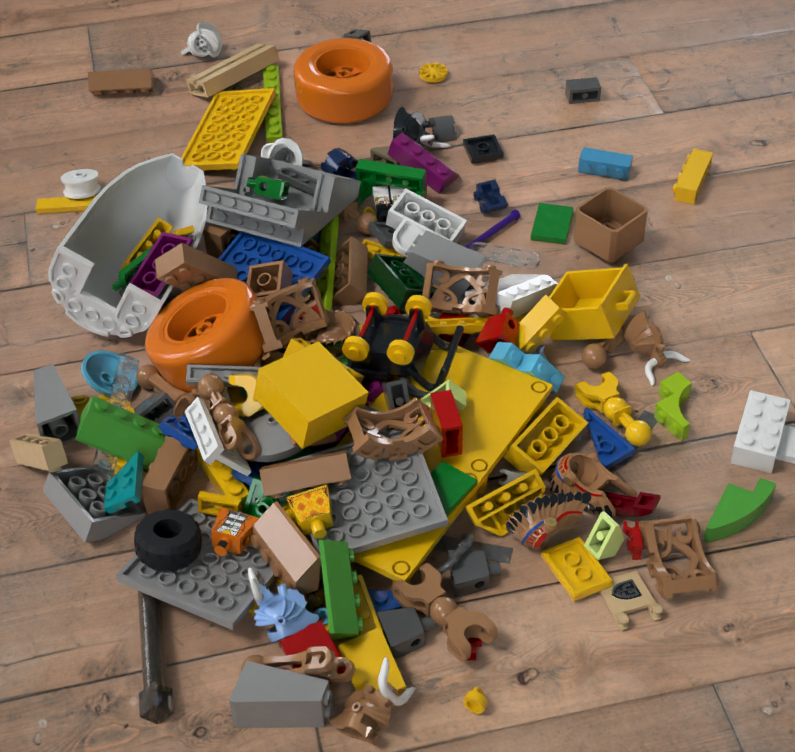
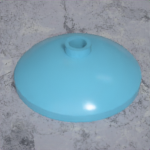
[81,350,138,397]

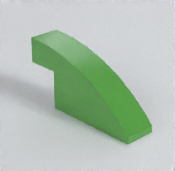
[704,478,777,543]

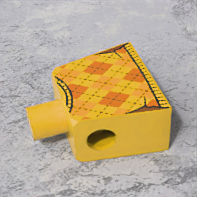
[286,485,334,539]

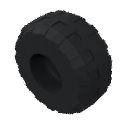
[134,509,202,572]

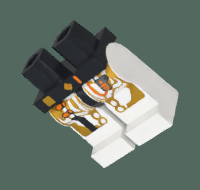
[372,186,405,222]

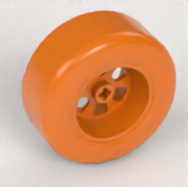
[294,38,394,123]
[145,278,265,393]

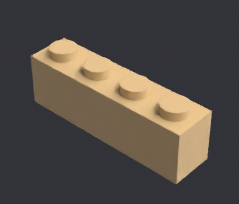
[9,433,68,473]

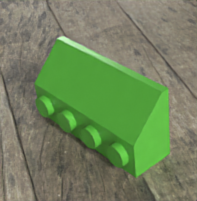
[76,396,166,470]
[319,540,363,641]

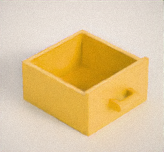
[549,264,641,341]
[253,341,369,449]

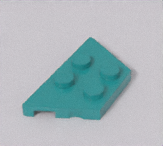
[104,451,144,514]

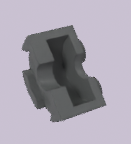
[428,115,457,143]

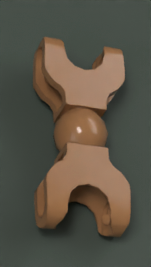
[392,563,498,662]

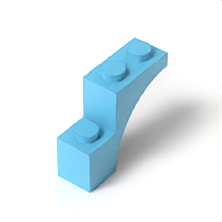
[489,342,565,393]

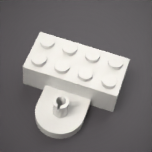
[386,188,467,257]
[730,390,795,474]

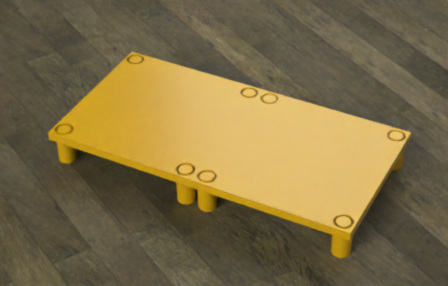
[283,340,553,585]

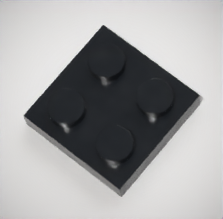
[463,134,504,164]

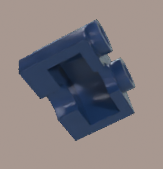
[321,148,358,175]
[473,179,508,214]

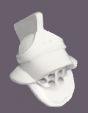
[181,22,222,58]
[261,138,311,166]

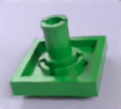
[242,477,294,518]

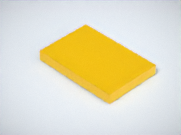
[541,537,613,602]
[337,627,407,693]

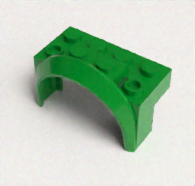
[354,159,427,208]

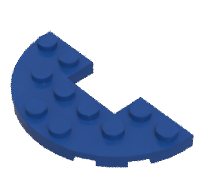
[158,415,265,486]

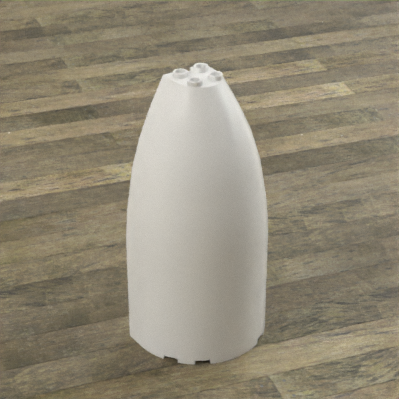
[48,153,208,338]

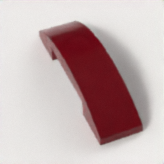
[600,489,661,517]

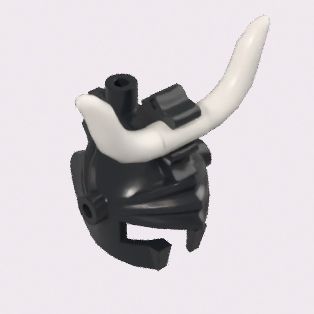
[393,107,451,148]

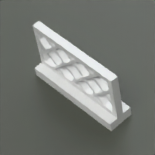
[185,397,251,476]

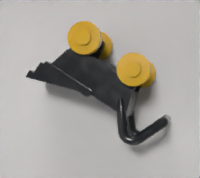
[342,292,464,392]

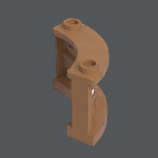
[422,260,503,317]
[249,277,330,353]
[343,398,443,461]
[639,515,719,599]

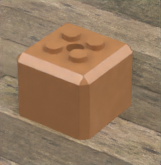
[574,188,647,263]

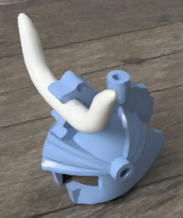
[248,567,319,642]

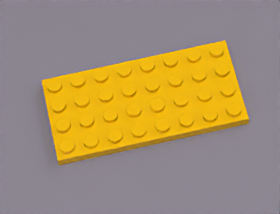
[181,88,276,171]

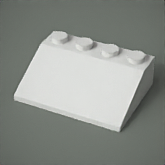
[465,274,558,318]

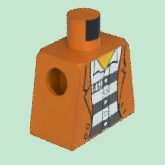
[212,507,259,556]

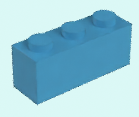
[578,147,633,181]

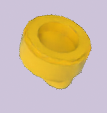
[463,686,488,714]

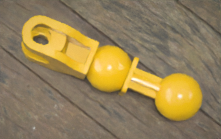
[574,372,652,446]
[228,373,263,417]

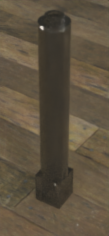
[138,591,174,725]

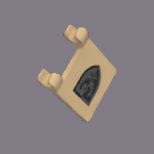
[599,570,663,631]

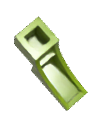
[654,372,692,441]

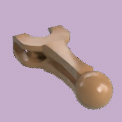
[136,365,192,404]
[241,646,355,683]

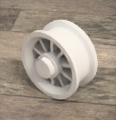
[61,169,101,199]

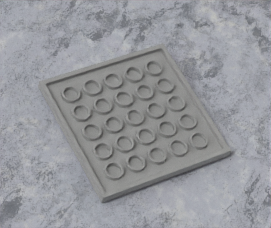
[291,429,449,555]
[116,498,276,630]

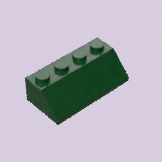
[368,253,436,311]

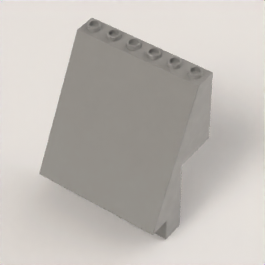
[199,154,361,247]

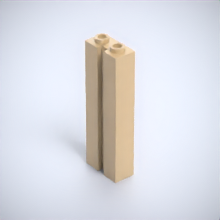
[186,43,279,98]

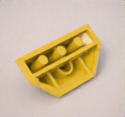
[465,468,546,537]

